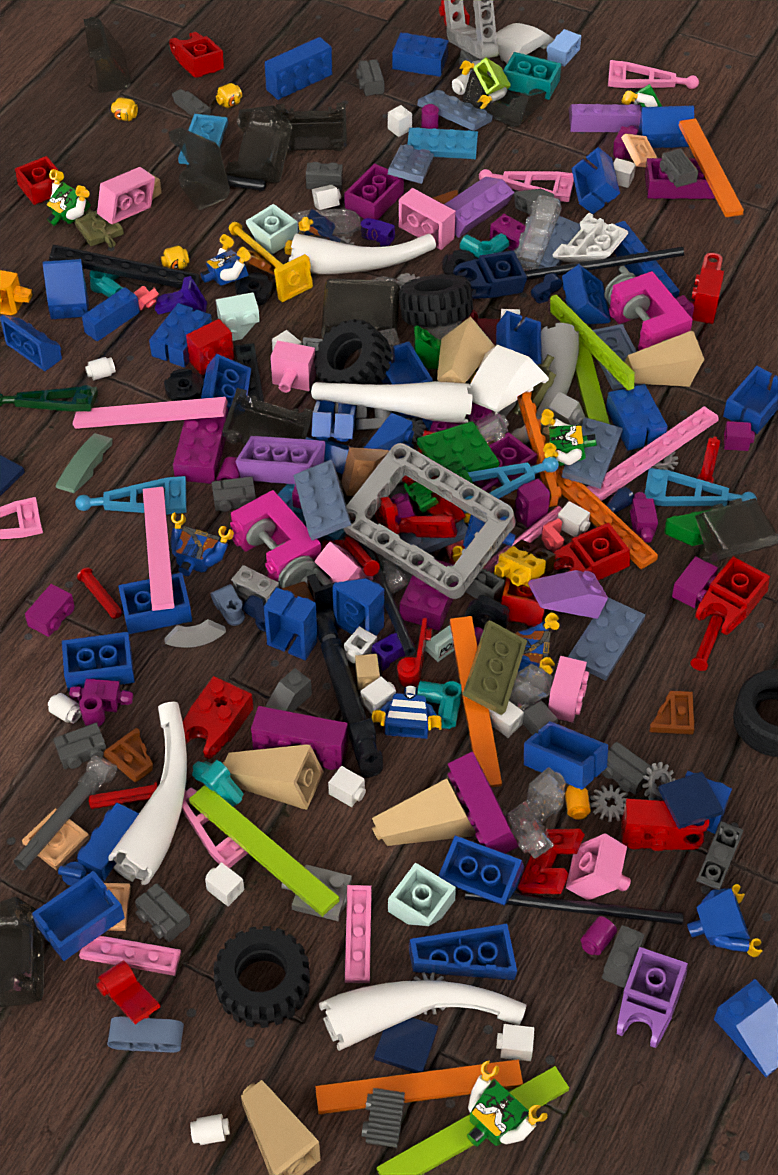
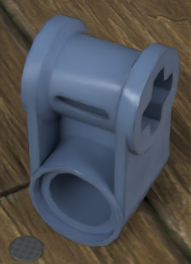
[211,584,245,626]

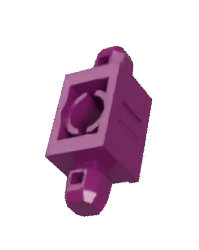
[613,125,638,160]
[629,492,658,542]
[69,679,134,712]

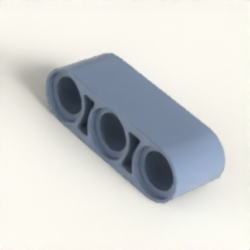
[107,1017,184,1053]

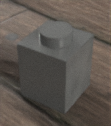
[523,701,558,735]

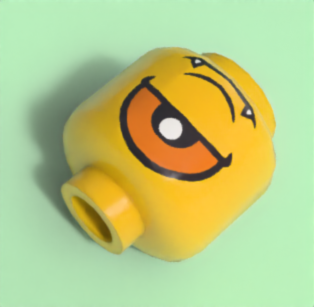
[216,83,242,108]
[111,97,138,122]
[161,246,189,270]

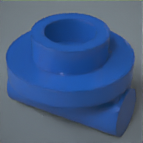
[58,862,86,886]

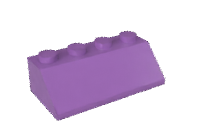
[569,104,641,132]
[444,177,515,238]
[236,436,326,484]

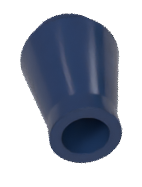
[606,487,635,514]

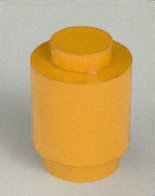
[565,785,591,820]

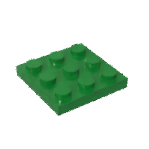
[417,421,499,477]

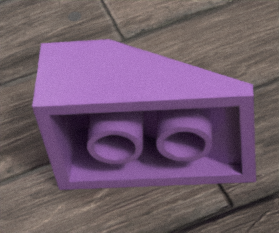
[528,570,608,619]

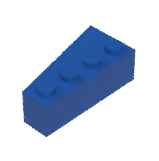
[409,924,517,980]

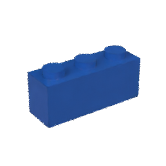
[82,287,140,341]
[77,803,139,881]

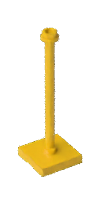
[229,222,313,302]

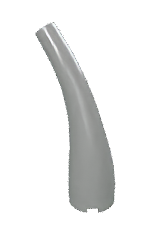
[510,323,579,445]

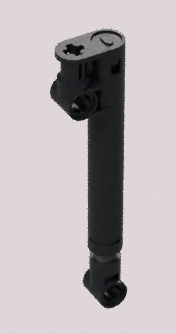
[316,607,383,778]

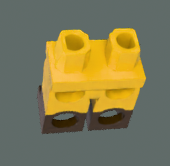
[494,539,556,587]

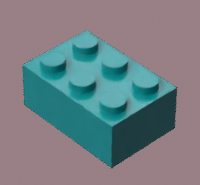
[503,52,562,100]

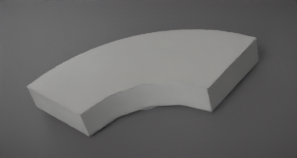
[164,619,226,648]

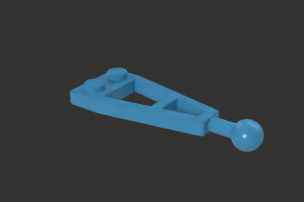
[460,456,559,513]
[645,468,757,508]
[75,476,187,515]

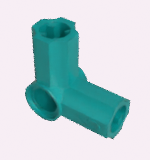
[460,233,509,258]
[90,270,123,298]
[417,681,462,729]
[192,760,244,806]

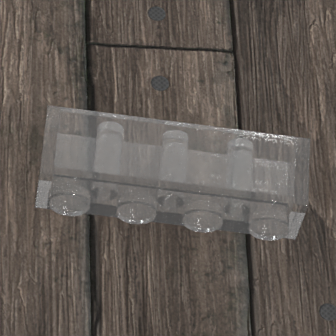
[514,194,562,270]

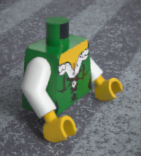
[621,84,662,109]
[47,169,91,226]
[541,409,597,466]
[467,1060,548,1147]

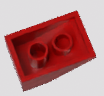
[501,574,549,627]

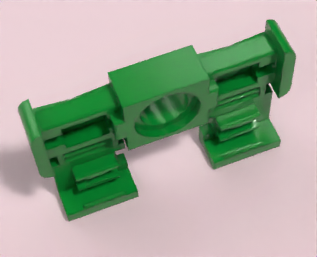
[404,453,473,512]

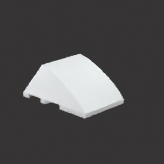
[496,23,555,64]
[552,213,628,263]
[467,345,549,412]

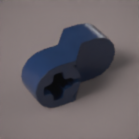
[531,273,563,304]
[242,595,266,632]

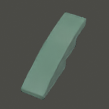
[56,433,113,493]

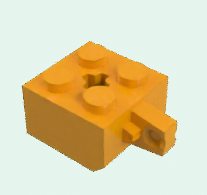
[0,270,33,315]

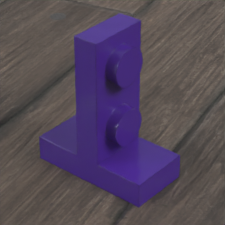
[155,276,207,314]

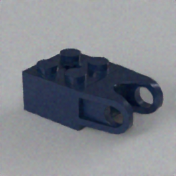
[453,250,527,299]

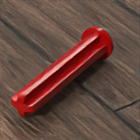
[697,436,720,483]
[343,537,380,576]
[77,567,123,619]
[690,615,723,671]
[89,782,158,809]

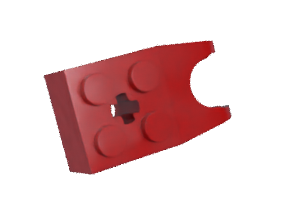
[169,32,224,78]
[691,253,724,324]
[553,522,630,580]
[695,556,770,635]
[183,676,254,759]
[621,799,710,851]

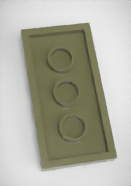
[462,620,527,715]

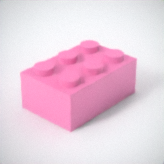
[97,167,155,224]
[399,188,456,250]

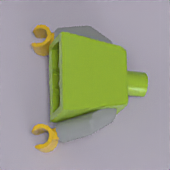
[460,57,511,109]

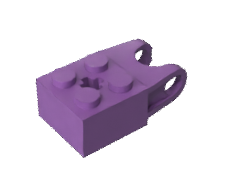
[616,947,688,1048]

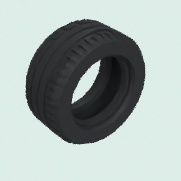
[733,669,778,757]

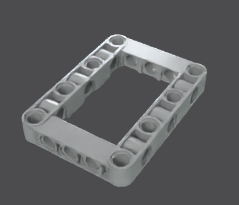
[444,0,498,59]
[343,443,516,599]

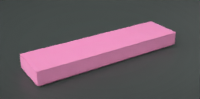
[345,885,371,983]
[79,935,182,976]

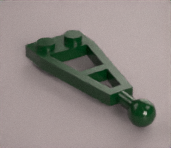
[0,385,98,411]

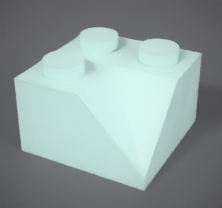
[246,204,298,255]
[216,293,259,341]
[388,863,456,926]

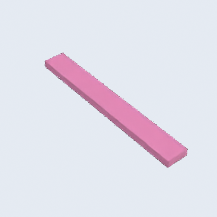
[73,397,228,429]
[587,406,718,501]
[143,487,174,611]

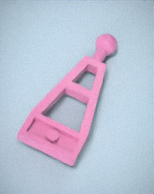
[608,60,699,89]
[479,169,574,202]
[0,497,43,539]
[181,788,248,868]

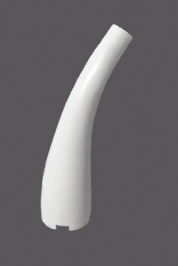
[289,233,436,275]
[311,381,472,424]
[108,702,187,885]
[319,980,526,1051]

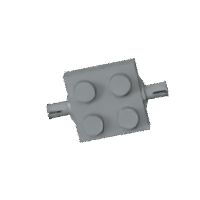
[281,865,352,921]

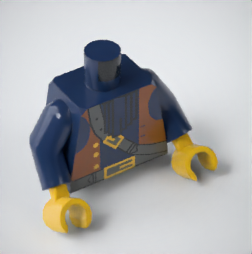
[284,209,341,255]

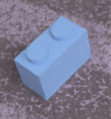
[546,29,581,67]

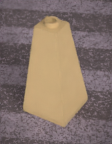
[437,316,495,383]
[625,331,704,387]
[223,745,324,810]
[372,779,476,846]
[241,1080,321,1175]

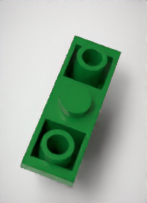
[414,325,441,369]
[664,506,727,546]

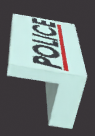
[425,625,454,662]

